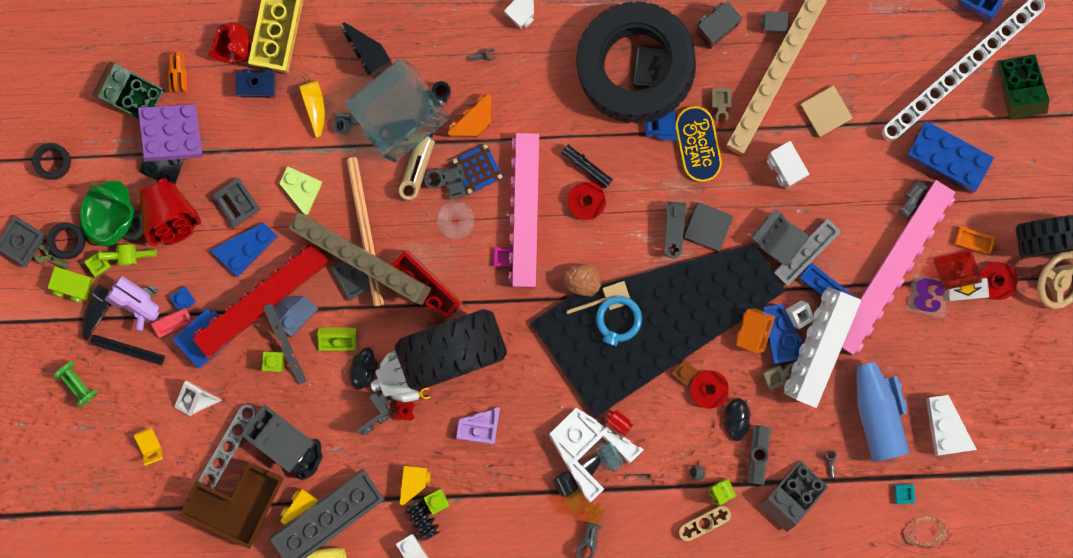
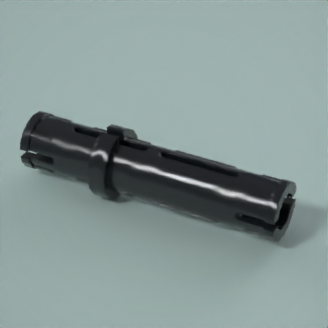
[561,144,613,189]

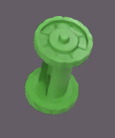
[53,361,99,408]

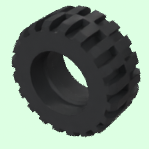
[1015,215,1073,258]

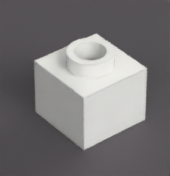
[786,301,815,329]

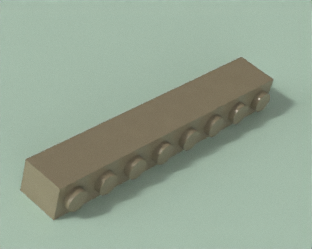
[289,212,431,305]

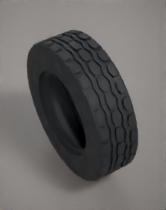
[576,1,696,124]

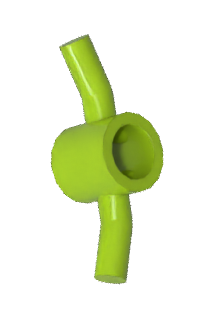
[96,244,157,266]

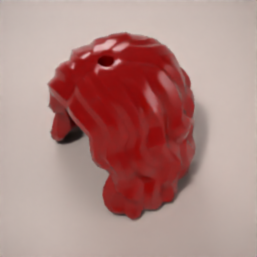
[208,22,250,64]

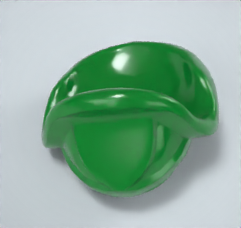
[79,180,135,247]

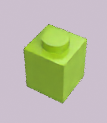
[262,352,285,373]
[424,489,451,515]

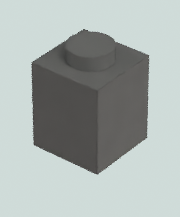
[760,11,788,34]

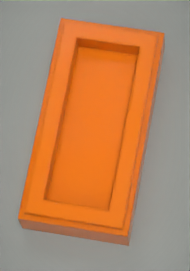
[953,226,996,256]

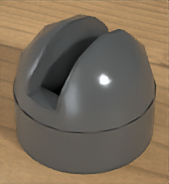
[333,118,350,134]
[690,465,706,481]

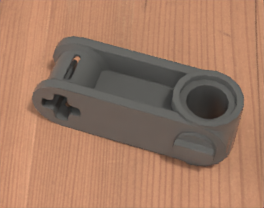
[665,201,686,259]

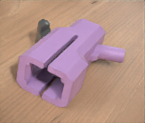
[104,276,160,332]

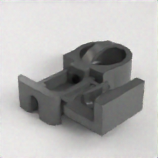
[424,164,468,200]

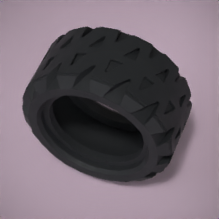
[394,309,507,391]

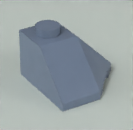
[273,296,318,338]

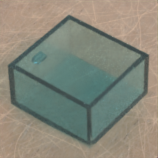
[345,58,451,163]

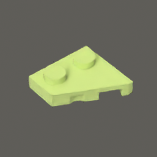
[280,166,323,216]

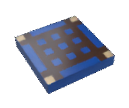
[452,144,503,195]

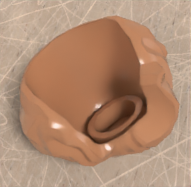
[563,264,601,296]

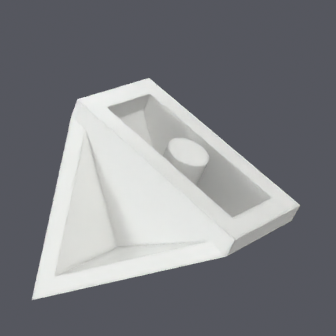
[175,381,222,416]

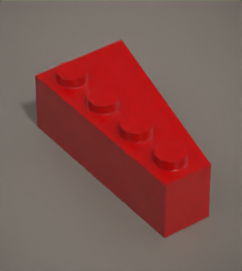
[391,250,463,318]

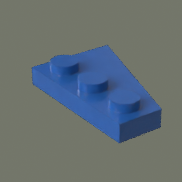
[210,223,278,277]
[762,304,803,364]

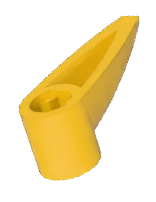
[299,80,325,138]

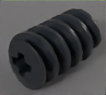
[403,497,441,542]

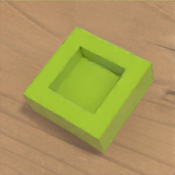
[84,251,112,278]

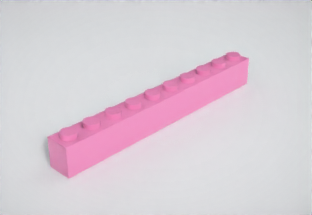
[841,180,956,355]

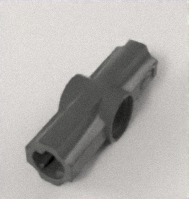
[747,425,771,485]

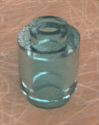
[598,441,623,471]

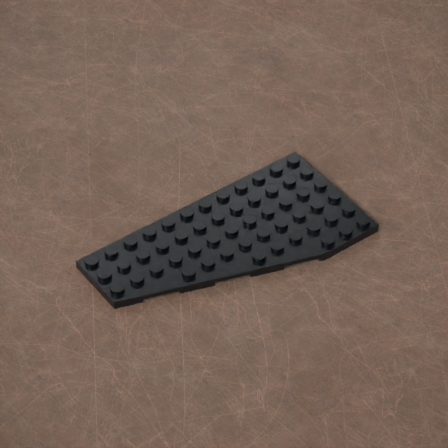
[531,243,786,418]

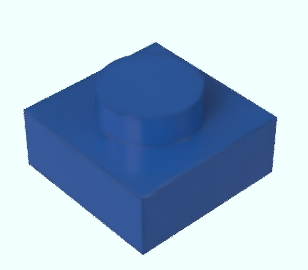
[169,286,197,310]

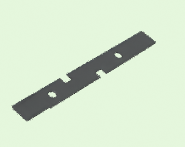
[263,304,307,385]

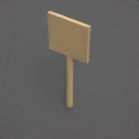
[566,281,630,314]

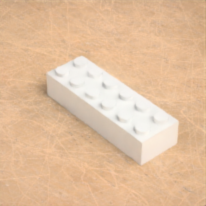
[784,287,861,408]

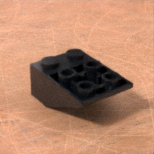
[342,22,394,78]

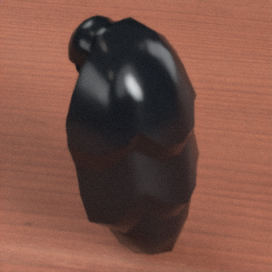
[349,347,378,390]
[724,398,751,442]
[293,439,323,480]

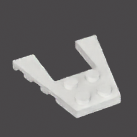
[548,408,643,504]

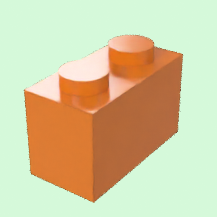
[736,308,775,353]

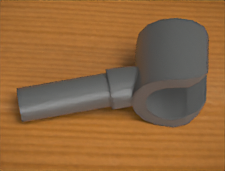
[469,48,496,61]
[334,113,361,125]
[824,450,837,478]

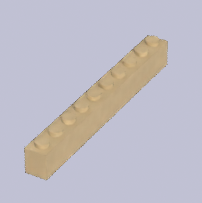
[726,0,827,156]

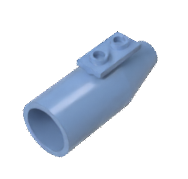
[857,362,910,462]

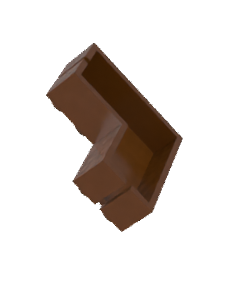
[179,461,284,549]

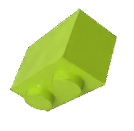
[48,267,95,303]

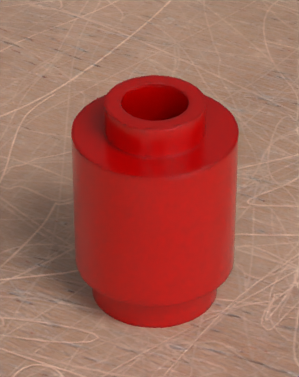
[604,410,633,437]

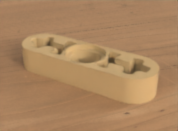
[679,506,731,541]

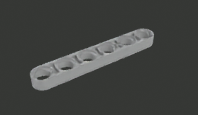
[190,405,257,500]

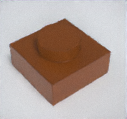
[672,359,699,386]

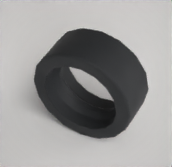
[32,143,71,180]
[47,222,86,259]

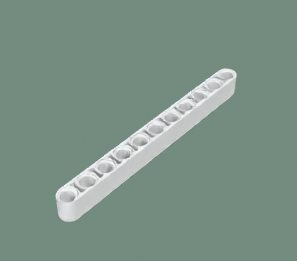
[882,0,1045,141]

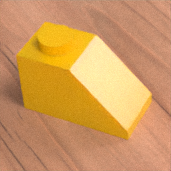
[400,466,431,505]

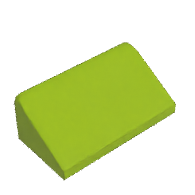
[317,327,357,351]

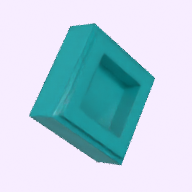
[894,484,915,504]

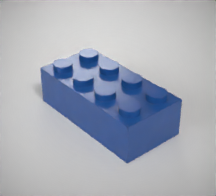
[905,121,994,193]

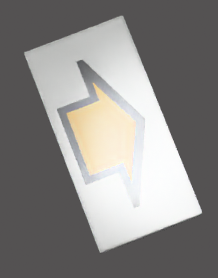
[948,278,989,301]

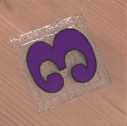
[906,273,952,319]

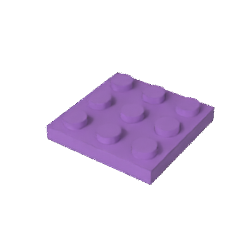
[138,104,202,162]

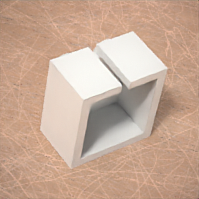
[766,141,810,189]

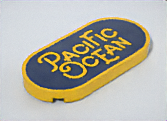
[676,106,722,182]

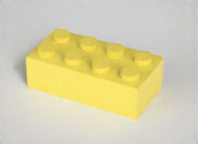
[248,0,304,74]

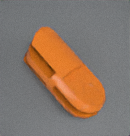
[168,51,188,93]

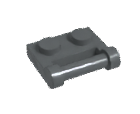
[211,178,261,229]

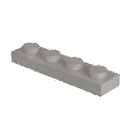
[774,218,841,286]

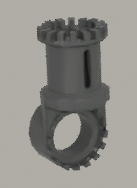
[899,179,929,219]
[576,522,602,558]

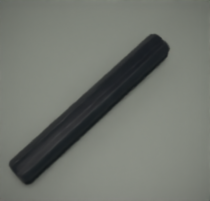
[90,335,165,365]

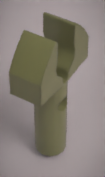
[34,245,69,269]

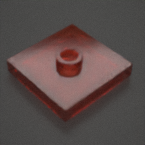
[934,250,982,290]

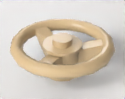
[1037,251,1073,309]

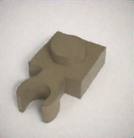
[712,88,732,122]
[761,363,793,391]

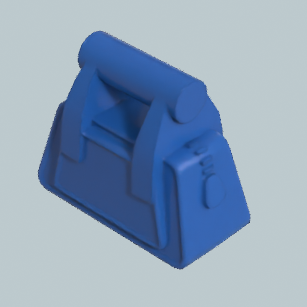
[645,110,677,142]

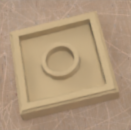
[800,85,853,138]

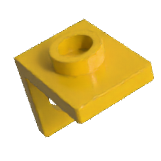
[134,427,163,466]

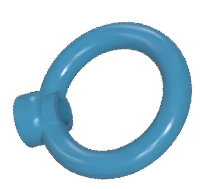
[596,296,642,347]

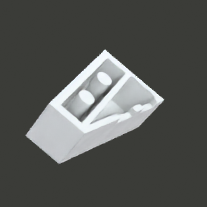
[926,395,977,455]

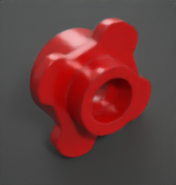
[395,401,414,421]

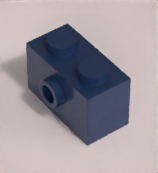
[236,69,277,98]

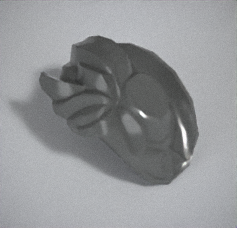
[123,212,143,240]

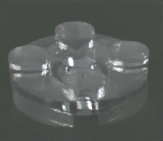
[437,201,475,240]

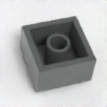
[696,1,743,49]

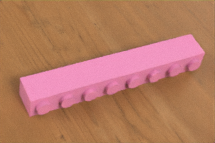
[509,133,539,288]

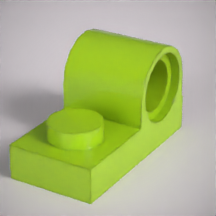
[707,479,737,506]

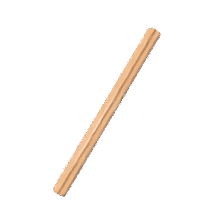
[347,157,384,306]

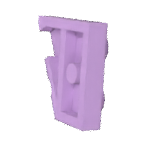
[456,407,500,445]

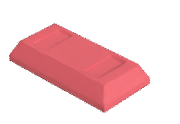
[151,308,193,338]

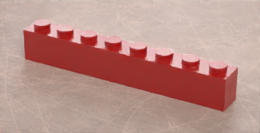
[193,244,329,359]

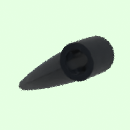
[83,284,111,340]
[553,454,603,497]

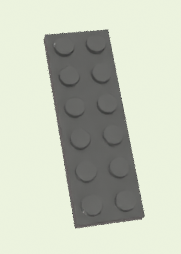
[268,468,384,558]

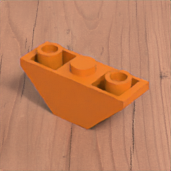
[447,93,492,138]

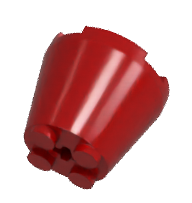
[139,179,201,247]

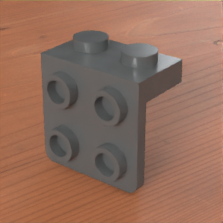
[752,209,809,265]
[355,393,392,435]

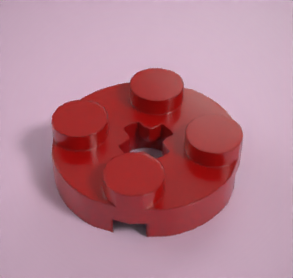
[568,182,606,220]
[978,262,1018,300]
[690,370,729,409]

